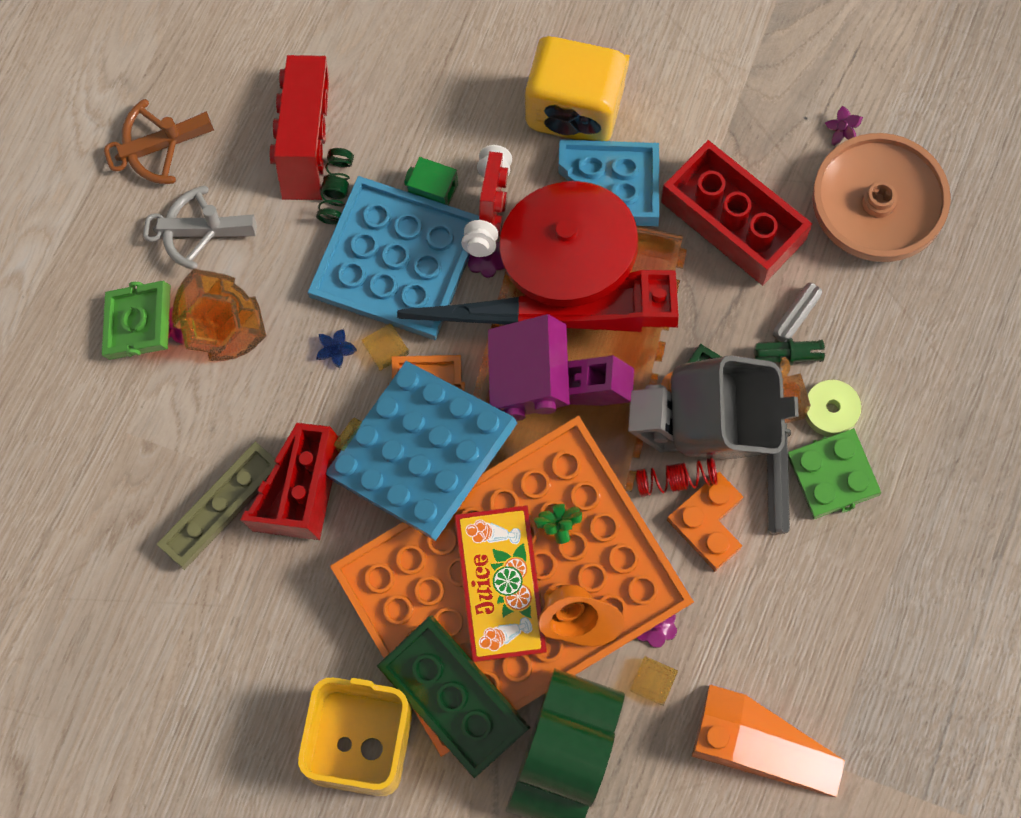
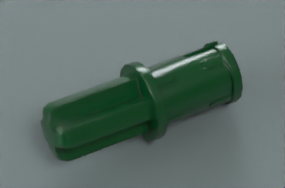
[754,338,825,366]

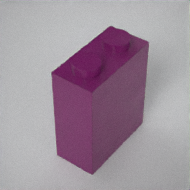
[488,314,570,421]

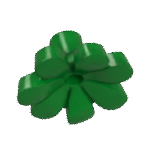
[534,504,582,544]

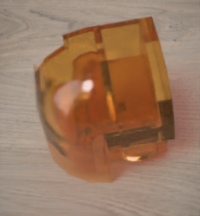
[172,268,266,361]

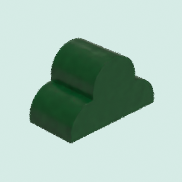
[506,668,625,818]

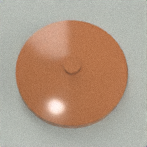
[812,133,951,262]

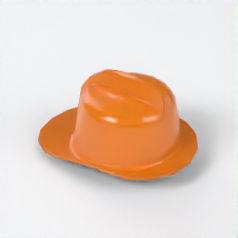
[538,585,624,647]

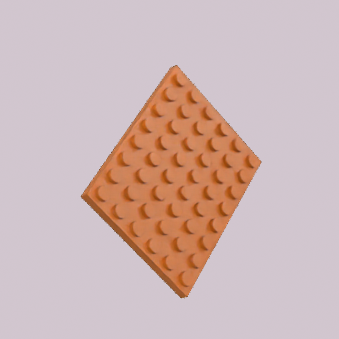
[330,415,694,757]

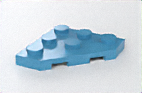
[558,140,659,227]

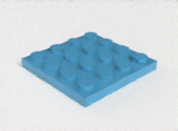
[308,176,479,341]
[326,361,518,541]

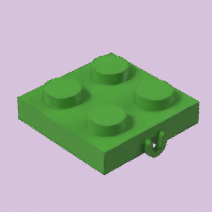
[102,281,171,360]
[788,428,881,519]

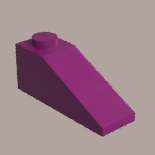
[568,355,634,406]

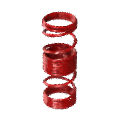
[636,458,718,497]

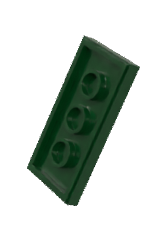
[377,616,531,779]

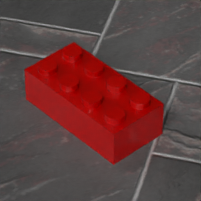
[661,140,812,286]

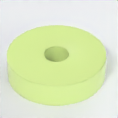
[803,380,861,437]

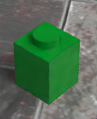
[404,157,458,206]

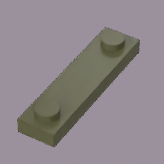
[157,441,276,570]

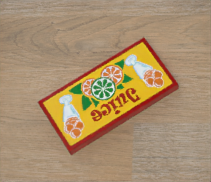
[455,505,547,662]

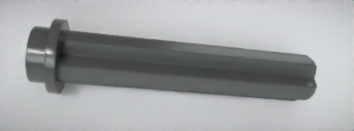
[767,423,791,534]

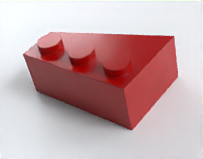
[240,423,341,540]

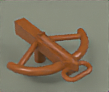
[104,99,214,184]

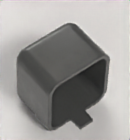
[671,355,799,459]

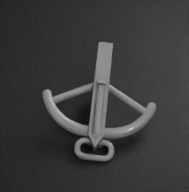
[143,186,257,270]

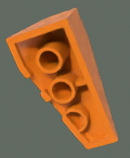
[691,685,845,797]

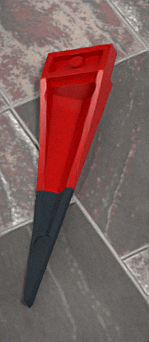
[397,270,679,332]

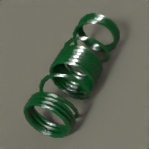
[316,148,354,225]

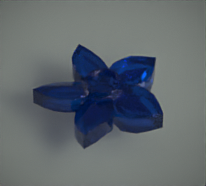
[316,329,357,369]

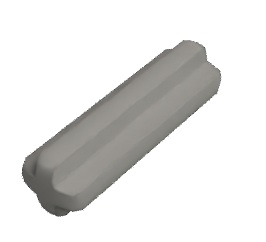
[773,282,822,342]

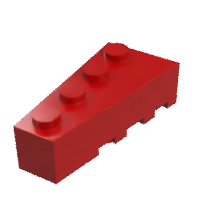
[269,55,329,200]

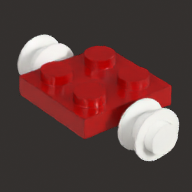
[461,145,512,257]

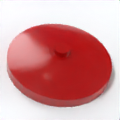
[500,181,638,307]

